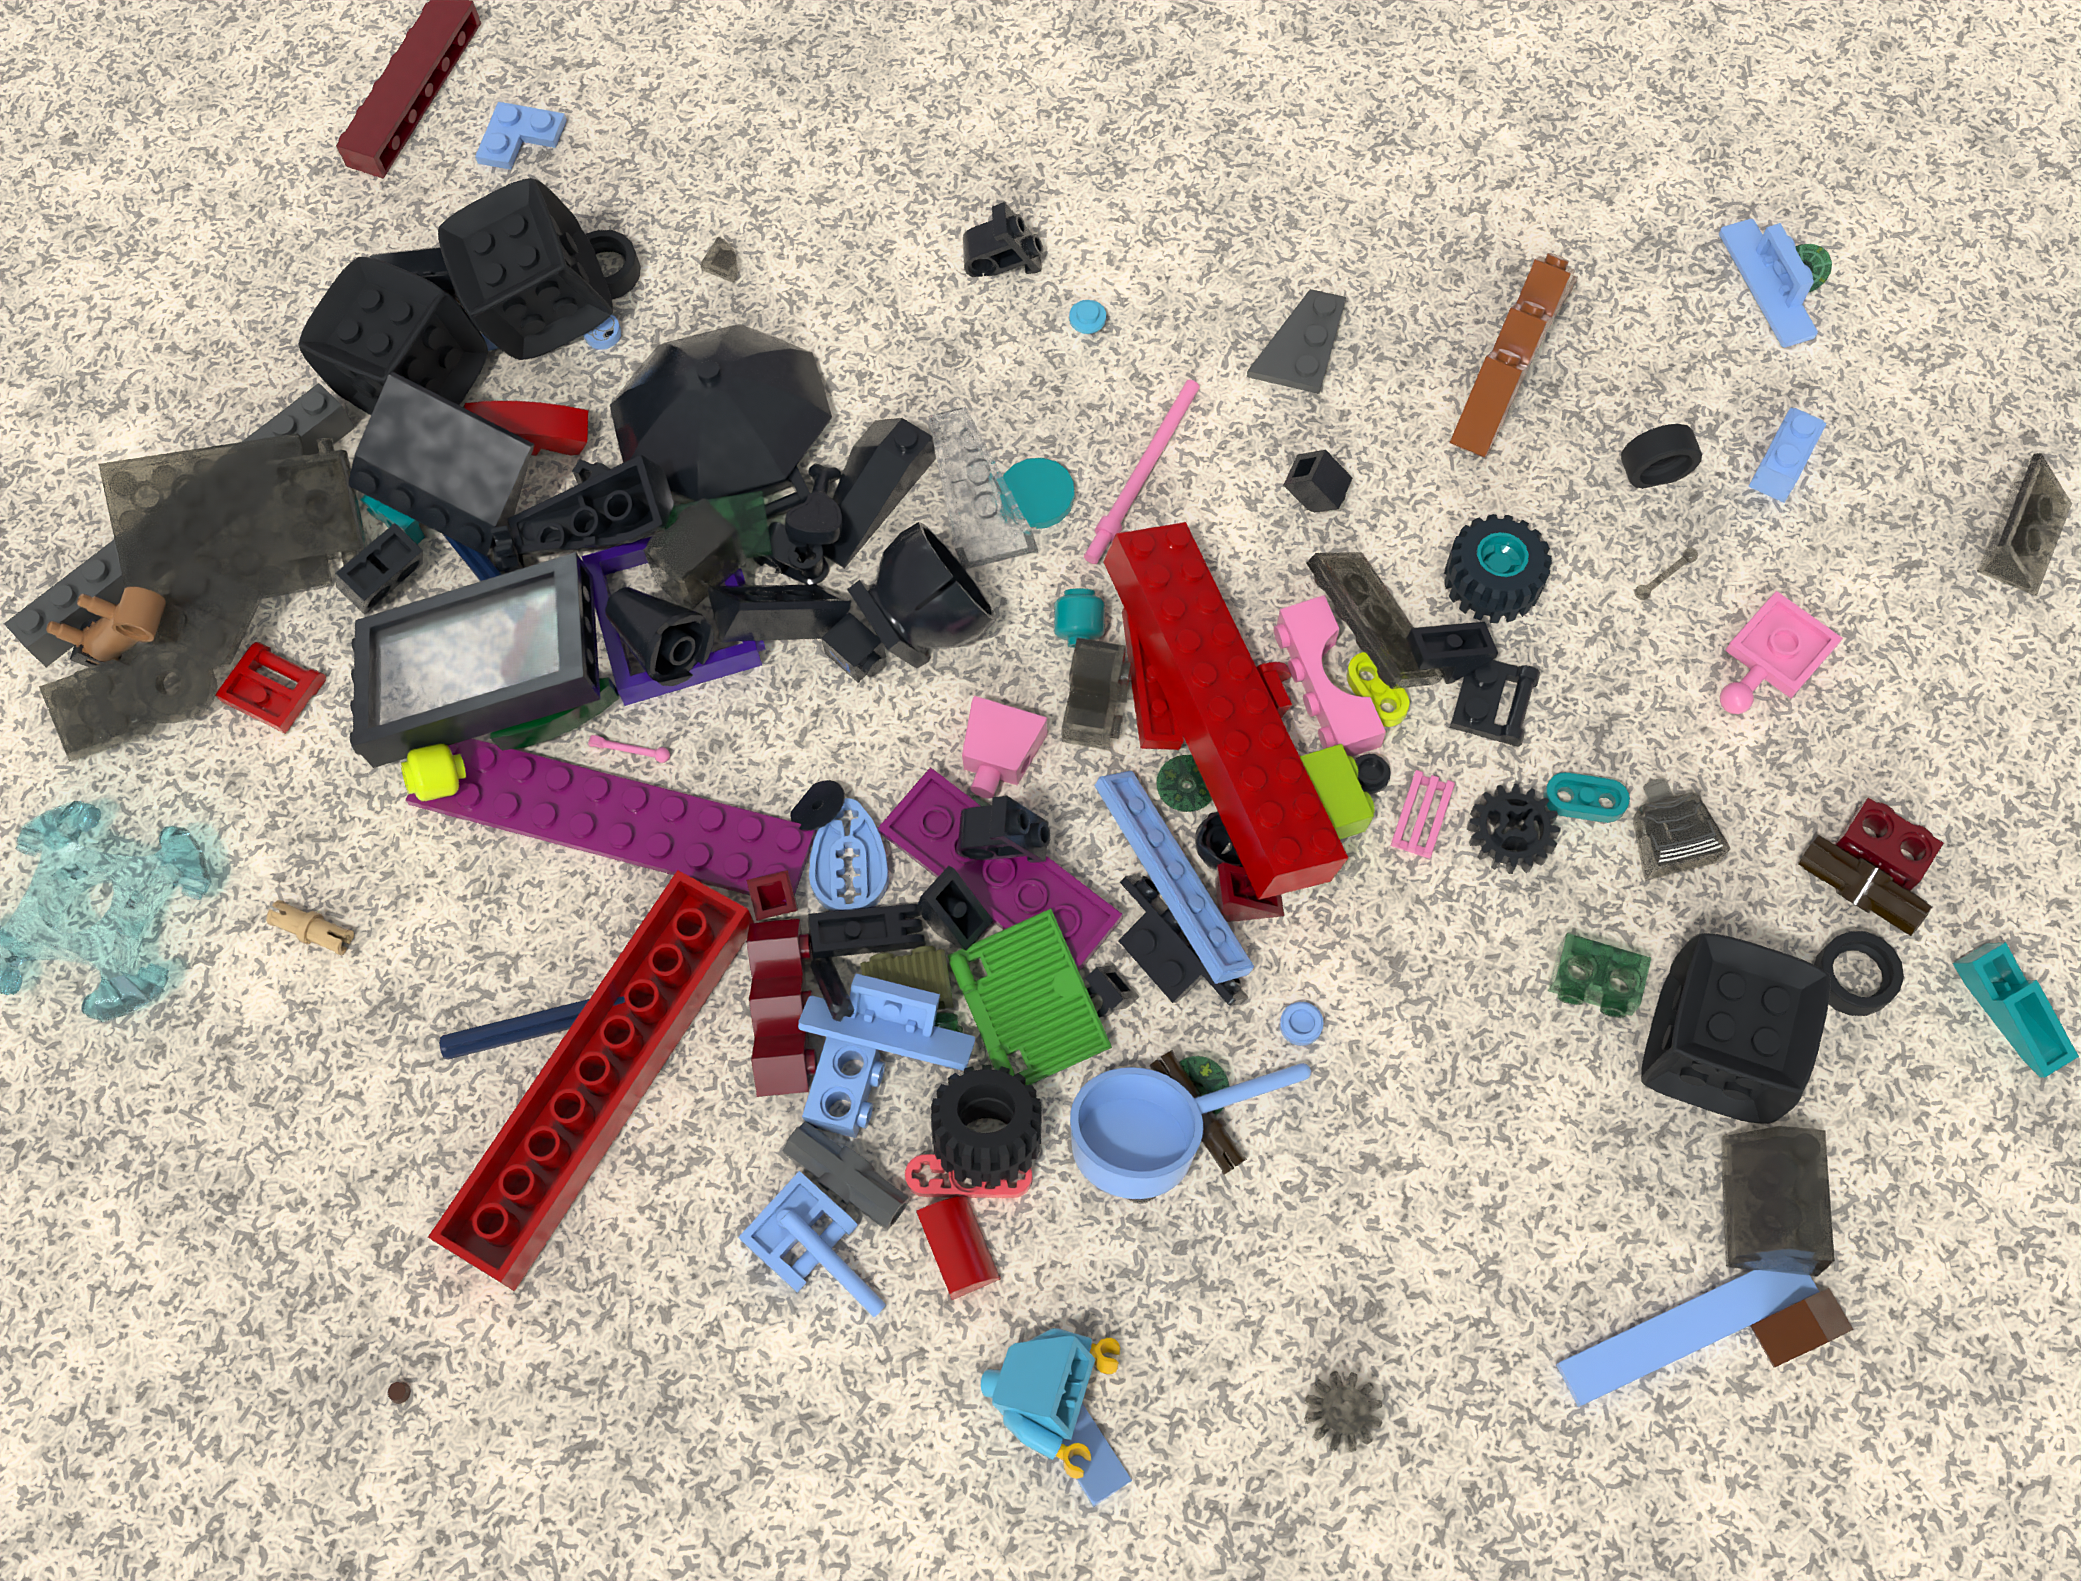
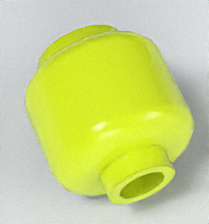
[401,744,466,801]

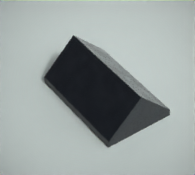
[708,584,851,642]

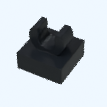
[1085,965,1140,1018]

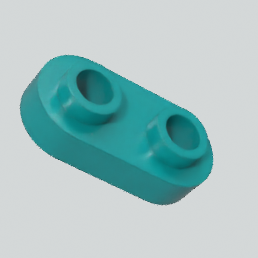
[1543,772,1630,823]

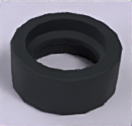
[586,230,641,300]
[1621,423,1702,489]
[1814,931,1904,1016]

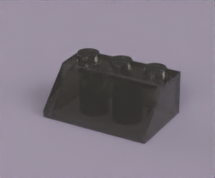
[1721,1126,1835,1277]

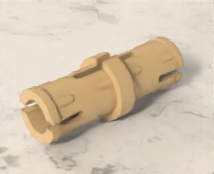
[266,900,354,955]

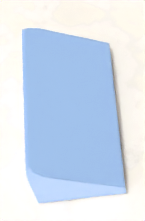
[1062,1403,1132,1507]

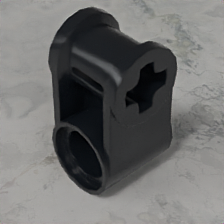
[751,522,829,584]

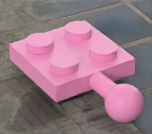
[1720,591,1843,714]

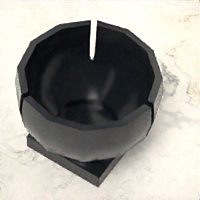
[847,522,996,669]

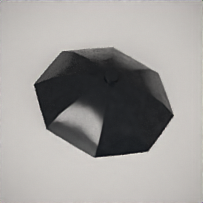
[610,324,832,503]

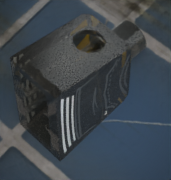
[1632,778,1730,881]

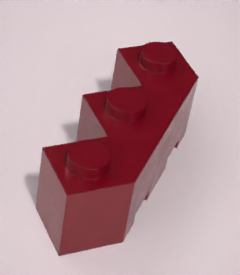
[746,919,817,1097]

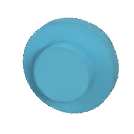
[1069,300,1106,334]

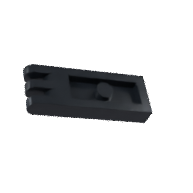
[808,904,926,959]

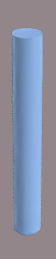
[779,1209,886,1317]

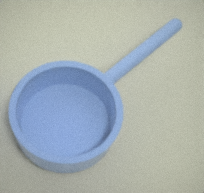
[1070,1063,1311,1199]

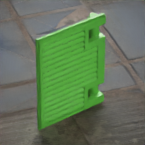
[947,909,1112,1085]

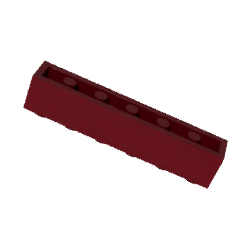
[336,0,481,179]

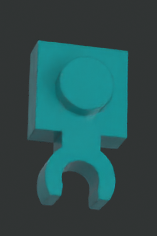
[360,495,425,545]

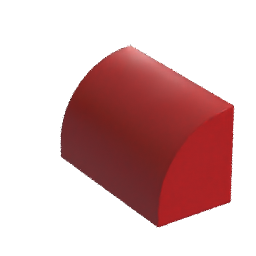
[916,1196,1001,1300]

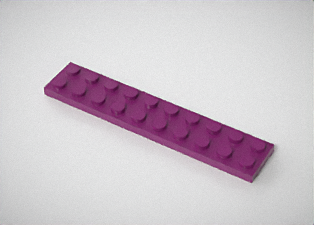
[405,738,817,903]

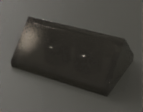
[1977,453,2072,596]

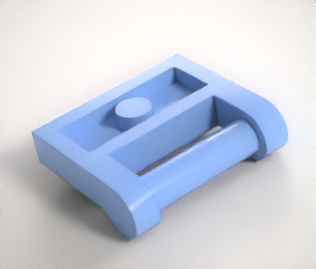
[738,1171,858,1293]

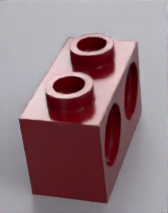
[1835,798,1944,891]

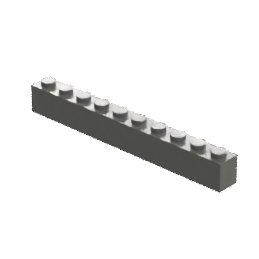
[4,383,355,668]

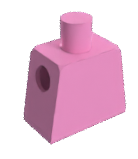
[962,696,1048,799]

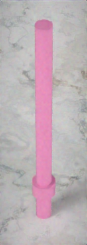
[1084,380,1200,564]

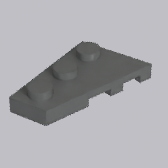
[1247,289,1346,394]

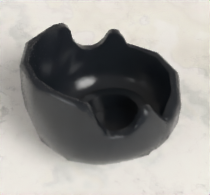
[1195,811,1244,871]

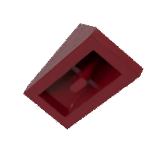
[1215,862,1285,922]

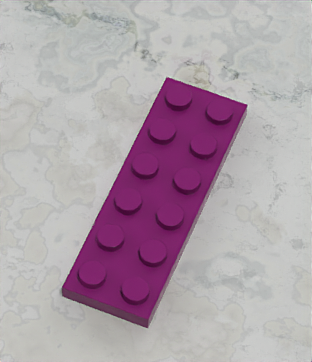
[877,767,1123,971]

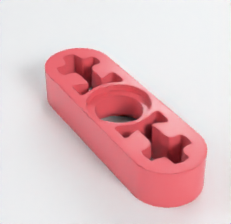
[905,1154,1033,1198]

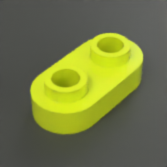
[1346,652,1410,727]

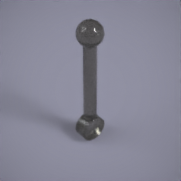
[1634,548,1698,600]

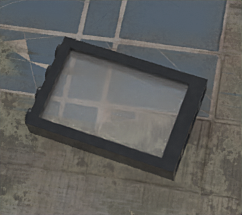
[350,552,601,768]

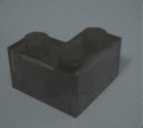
[1062,637,1132,751]

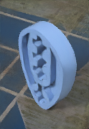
[809,798,889,912]

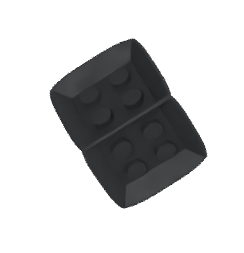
[438,178,613,360]
[298,257,488,415]
[1641,933,1831,1124]

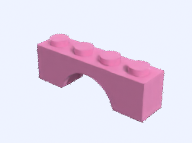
[1274,595,1386,756]

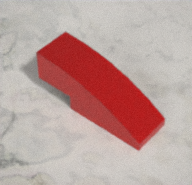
[463,401,589,456]

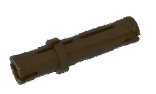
[1149,1050,1247,1175]

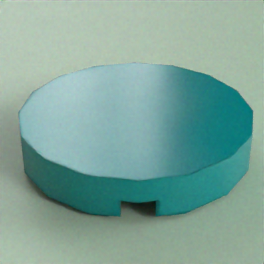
[999,458,1075,529]

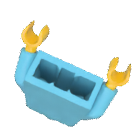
[981,1328,1120,1479]

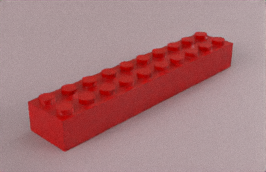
[1103,522,1348,900]
[428,870,754,1292]

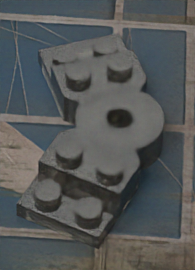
[39,558,265,762]

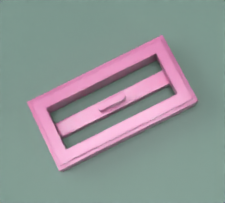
[1390,770,1455,859]

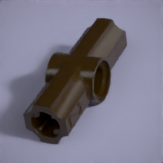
[1798,835,1933,936]

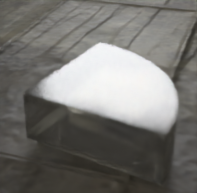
[700,237,738,283]

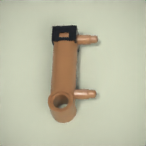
[46,587,166,673]

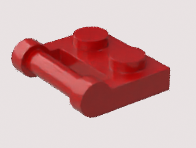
[215,642,326,734]

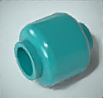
[1054,588,1105,648]

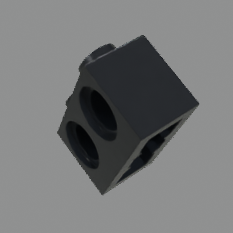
[335,523,423,615]

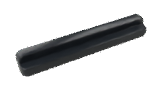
[810,957,855,1022]

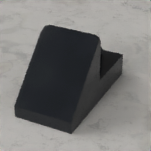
[1406,622,1498,684]

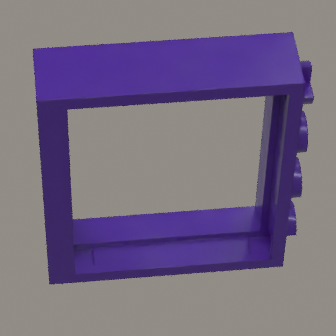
[581,517,766,706]

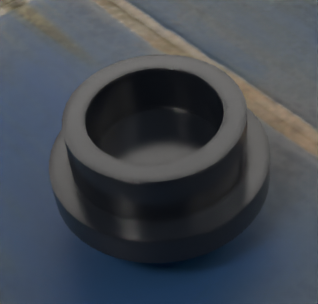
[1355,754,1391,794]

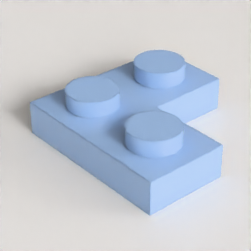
[475,102,567,170]

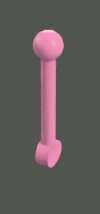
[588,735,670,763]

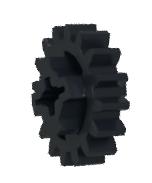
[1467,784,1561,874]

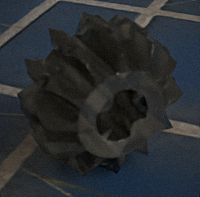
[1304,1371,1382,1453]

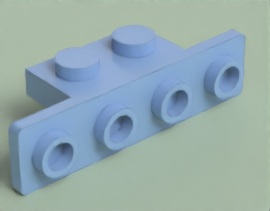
[1719,219,1818,348]
[798,974,975,1071]

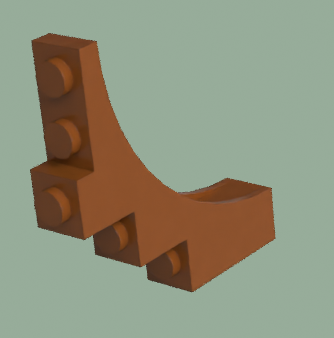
[1449,253,1578,457]

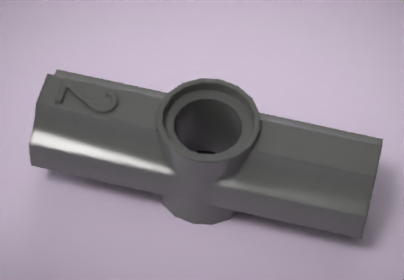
[782,1121,910,1231]

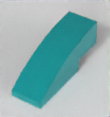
[1952,942,2079,1078]

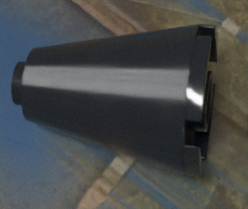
[605,587,714,686]

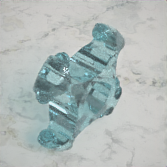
[0,801,213,1022]

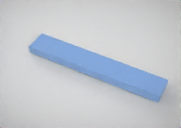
[1094,770,1254,984]
[1556,1250,1819,1407]

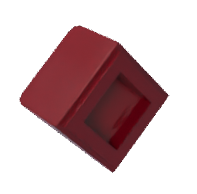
[746,870,798,921]

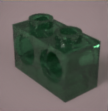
[1548,933,1651,1018]

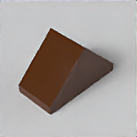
[1750,1288,1854,1368]

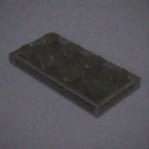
[1306,552,1446,689]

